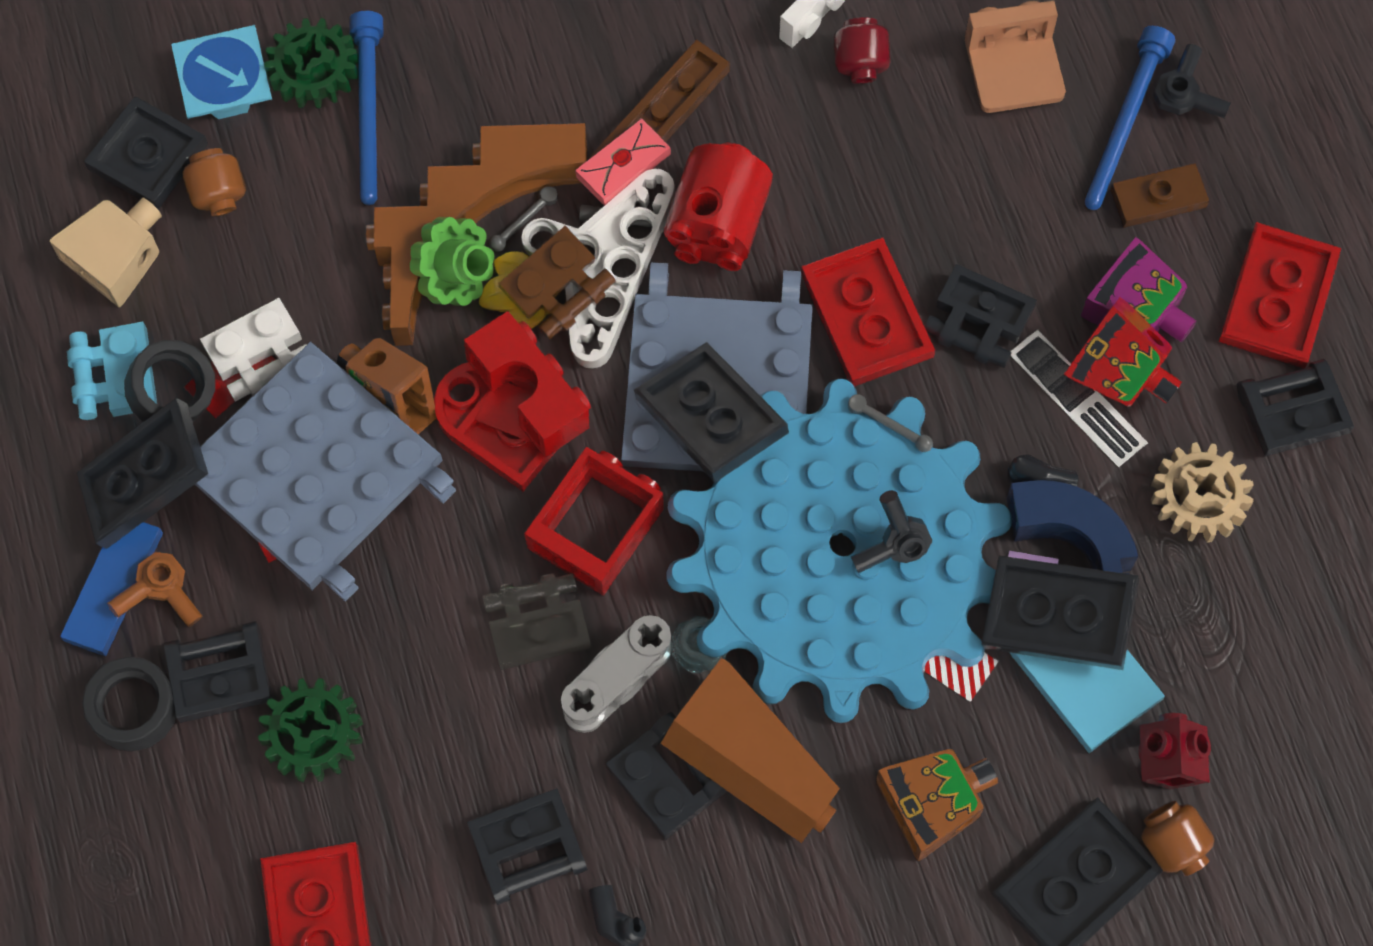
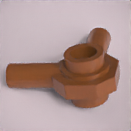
[107,552,203,627]

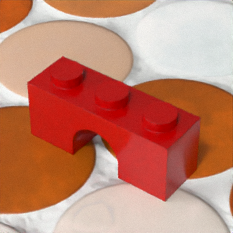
[464,311,591,458]

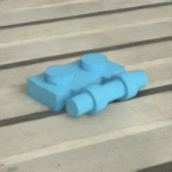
[67,322,157,420]

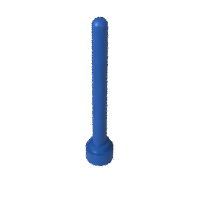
[349,11,384,205]
[1085,26,1176,210]

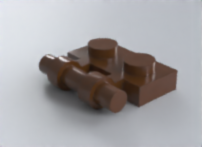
[499,225,616,340]

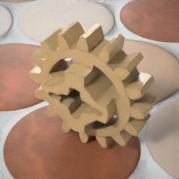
[1151,442,1254,543]

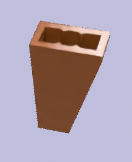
[661,657,840,843]

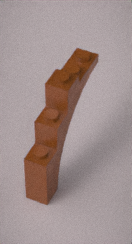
[366,123,587,346]

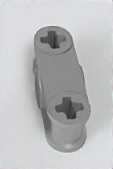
[561,615,672,733]

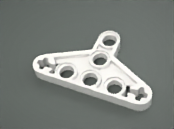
[521,168,676,369]

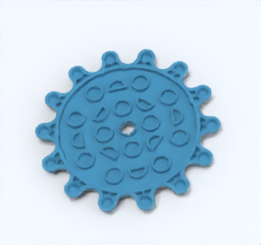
[666,379,1012,723]

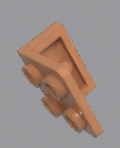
[965,1,1066,113]

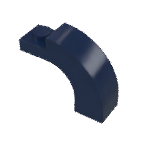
[1006,480,1138,574]

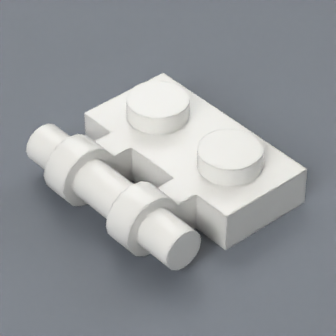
[200,298,307,401]

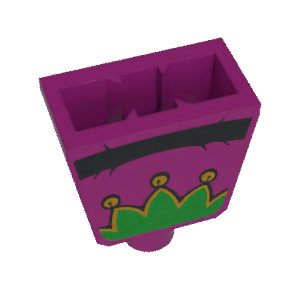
[1081,237,1197,343]

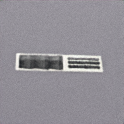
[1011,330,1148,467]

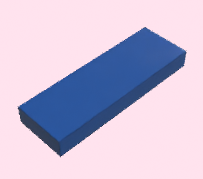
[60,522,163,656]

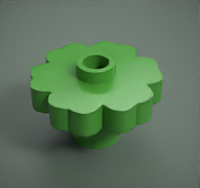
[410,217,494,306]

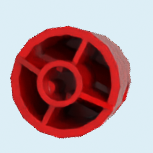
[664,142,773,271]

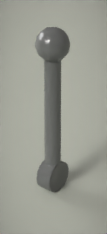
[489,186,558,252]
[848,394,933,452]

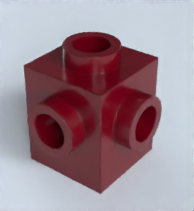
[1138,713,1211,790]

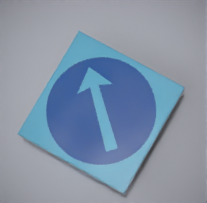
[171,25,272,119]

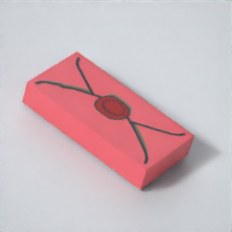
[576,119,671,206]

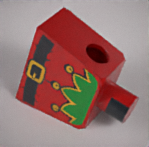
[1064,297,1182,406]

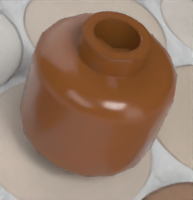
[183,148,246,216]
[1141,800,1215,876]

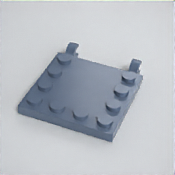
[621,262,812,471]

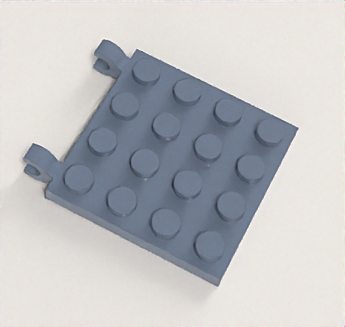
[194,341,456,602]

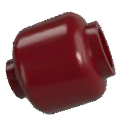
[834,17,891,84]

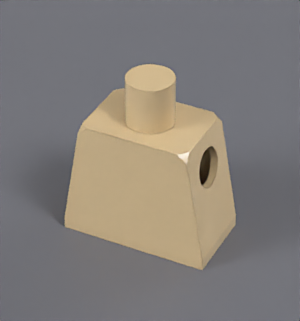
[50,198,162,308]

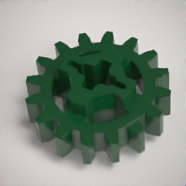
[264,18,359,108]
[258,678,363,782]

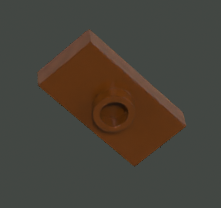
[1110,163,1210,228]

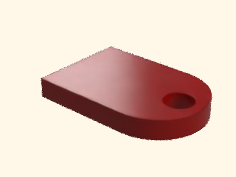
[434,362,556,492]

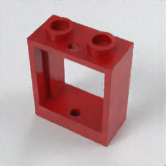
[524,446,664,596]

